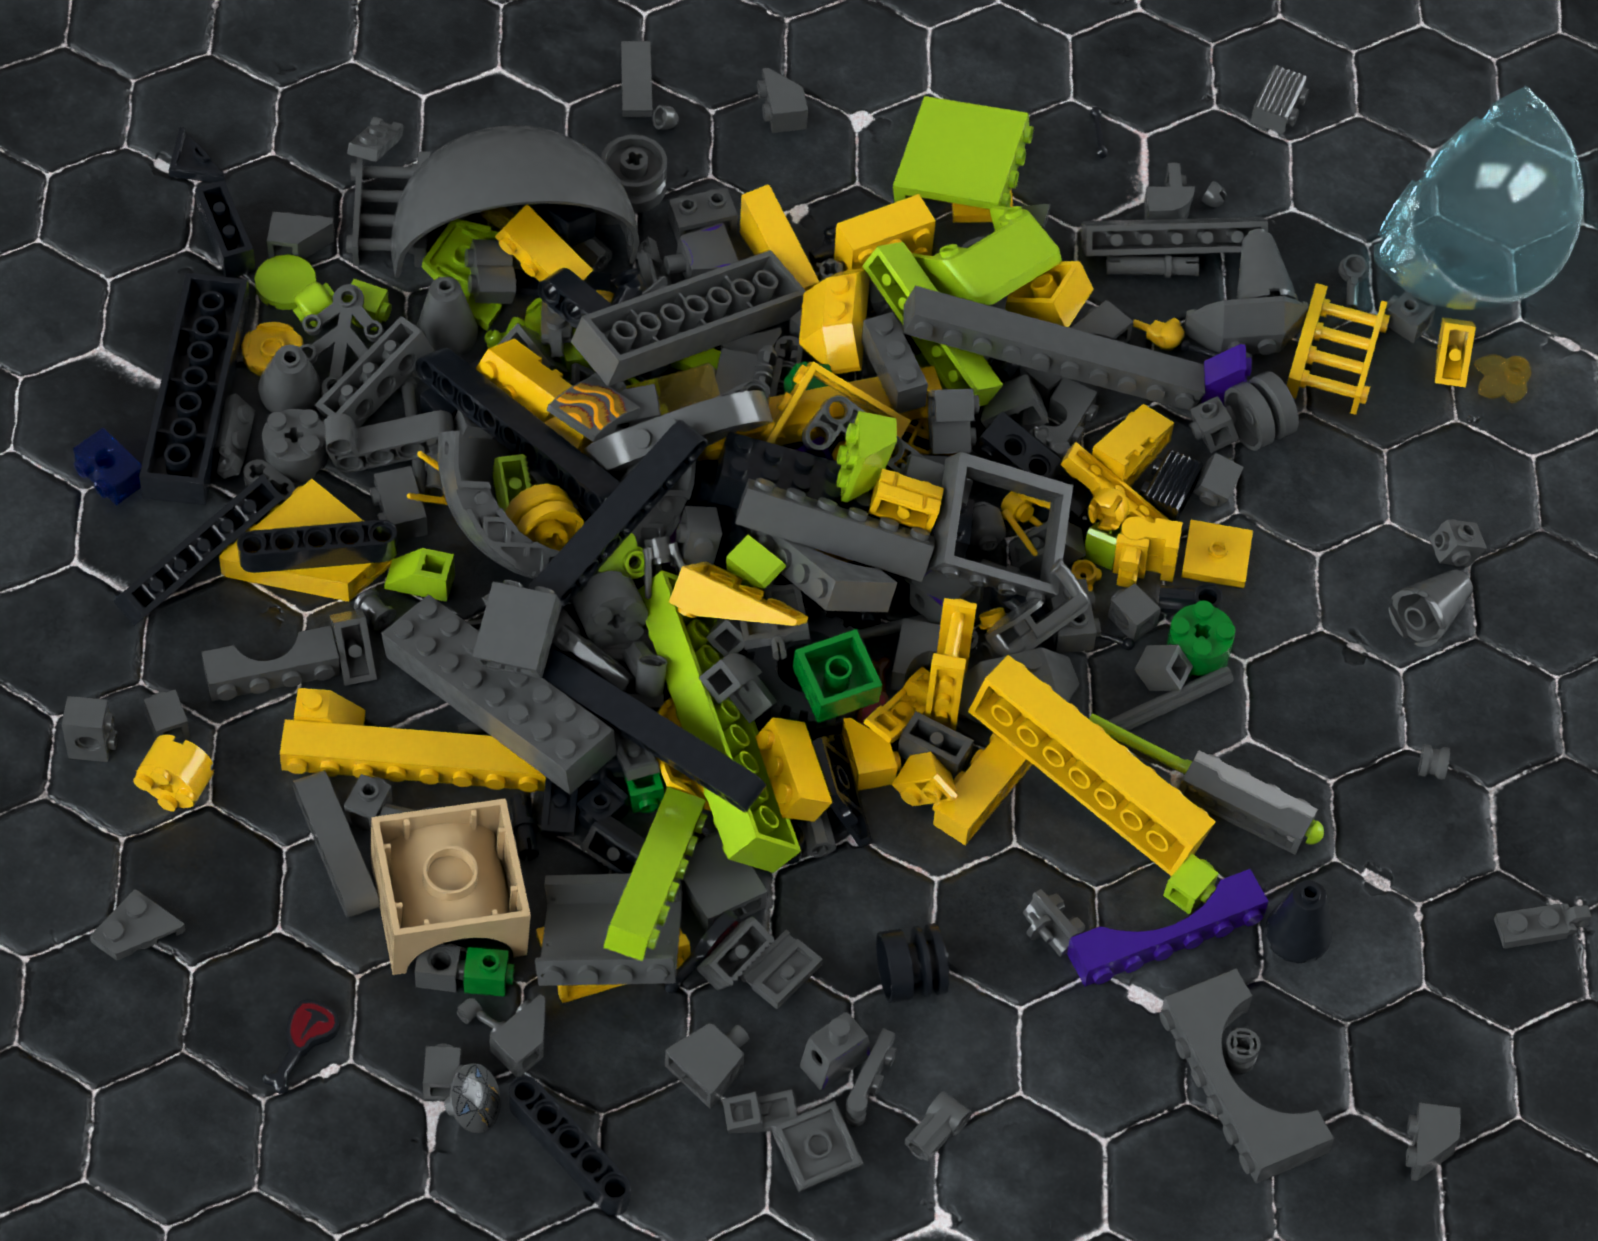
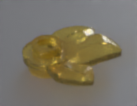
[1474,354,1532,403]

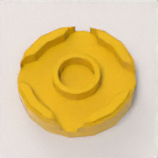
[241,321,303,376]

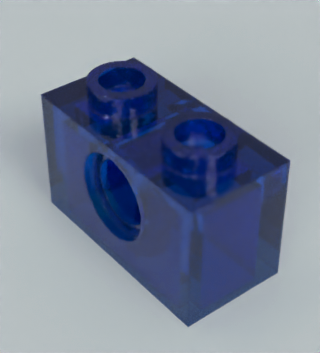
[73,428,142,505]

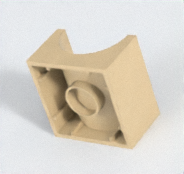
[370,798,531,975]

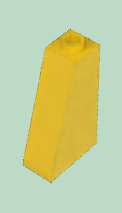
[740,184,819,308]

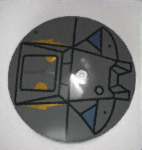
[444,1063,500,1133]

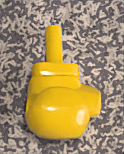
[1133,318,1185,351]

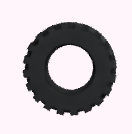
[746,608,867,738]

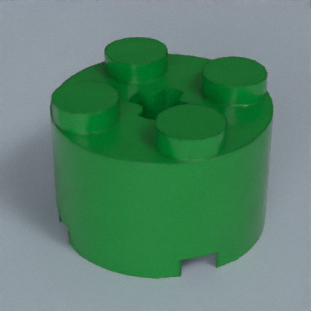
[1166,600,1236,677]

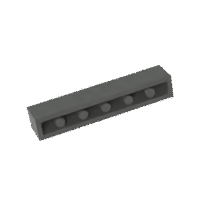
[1081,217,1268,256]
[736,478,935,582]

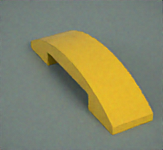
[863,667,930,743]

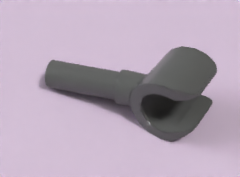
[457,998,499,1028]

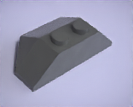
[1183,296,1309,355]
[958,647,1080,725]

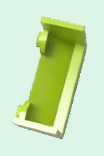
[912,205,1062,306]

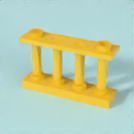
[1286,283,1390,415]
[925,598,977,731]

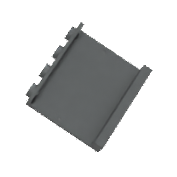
[535,874,683,986]

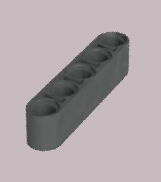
[292,770,380,918]

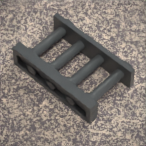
[346,151,431,267]

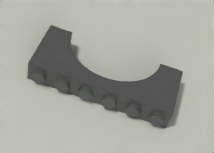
[730,507,897,612]
[1159,968,1334,1184]

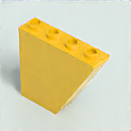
[219,479,394,602]

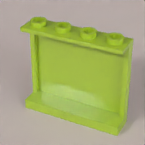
[893,96,1033,209]

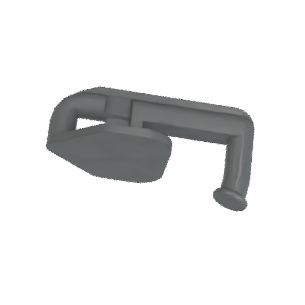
[984,558,1090,656]

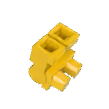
[1113,517,1183,588]

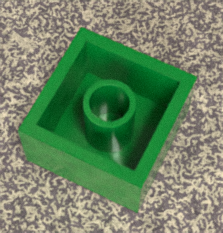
[792,629,882,723]

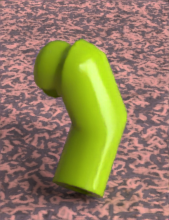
[484,317,525,348]

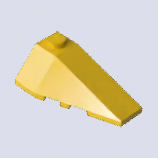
[668,561,809,626]

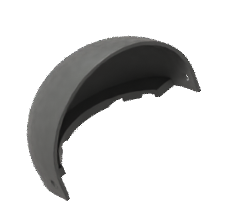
[391,125,639,278]
[438,431,696,579]

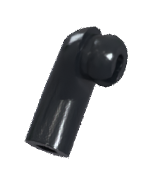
[809,225,836,266]

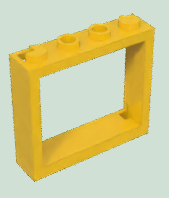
[760,361,911,451]

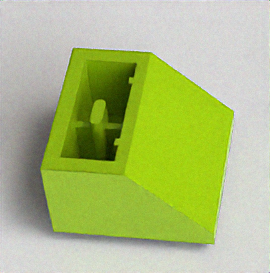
[837,411,897,503]

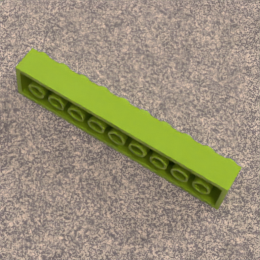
[638,570,801,873]

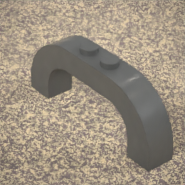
[583,390,773,479]

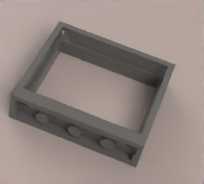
[929,452,1073,602]

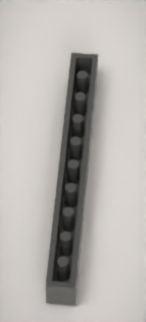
[903,286,1205,411]

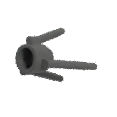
[642,535,686,599]

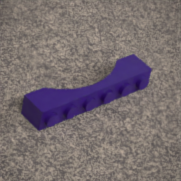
[1067,869,1269,987]

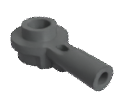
[1338,254,1369,310]

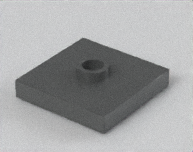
[771,1101,863,1192]

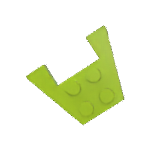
[421,219,502,331]

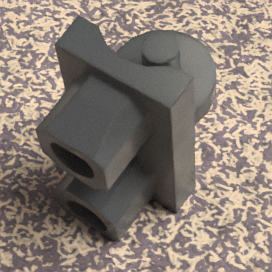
[1023,889,1085,957]

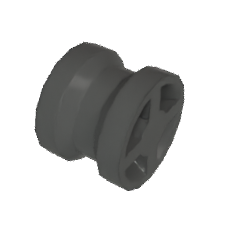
[1418,744,1450,780]

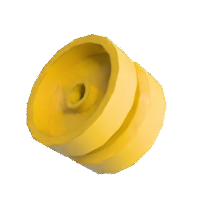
[505,484,585,551]

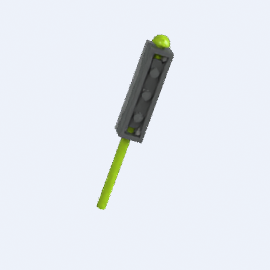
[1089,713,1324,855]

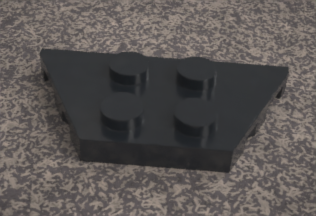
[812,733,873,848]

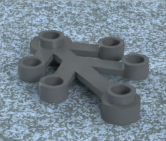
[300,284,384,395]

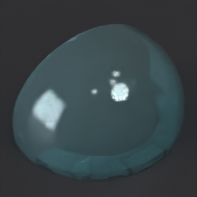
[1374,86,1584,311]

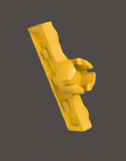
[1060,442,1169,531]

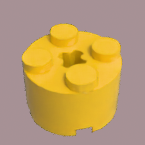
[133,735,214,811]

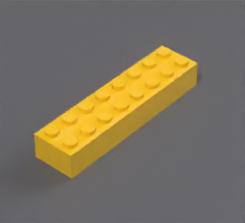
[968,655,1216,876]

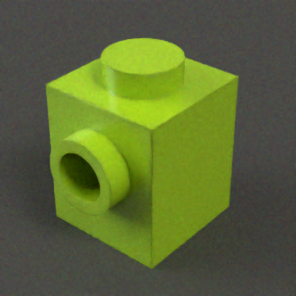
[343,279,392,331]
[1163,854,1219,915]

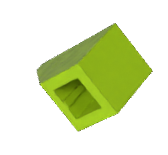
[384,548,455,602]

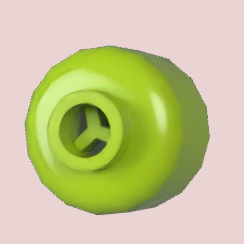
[293,282,334,327]

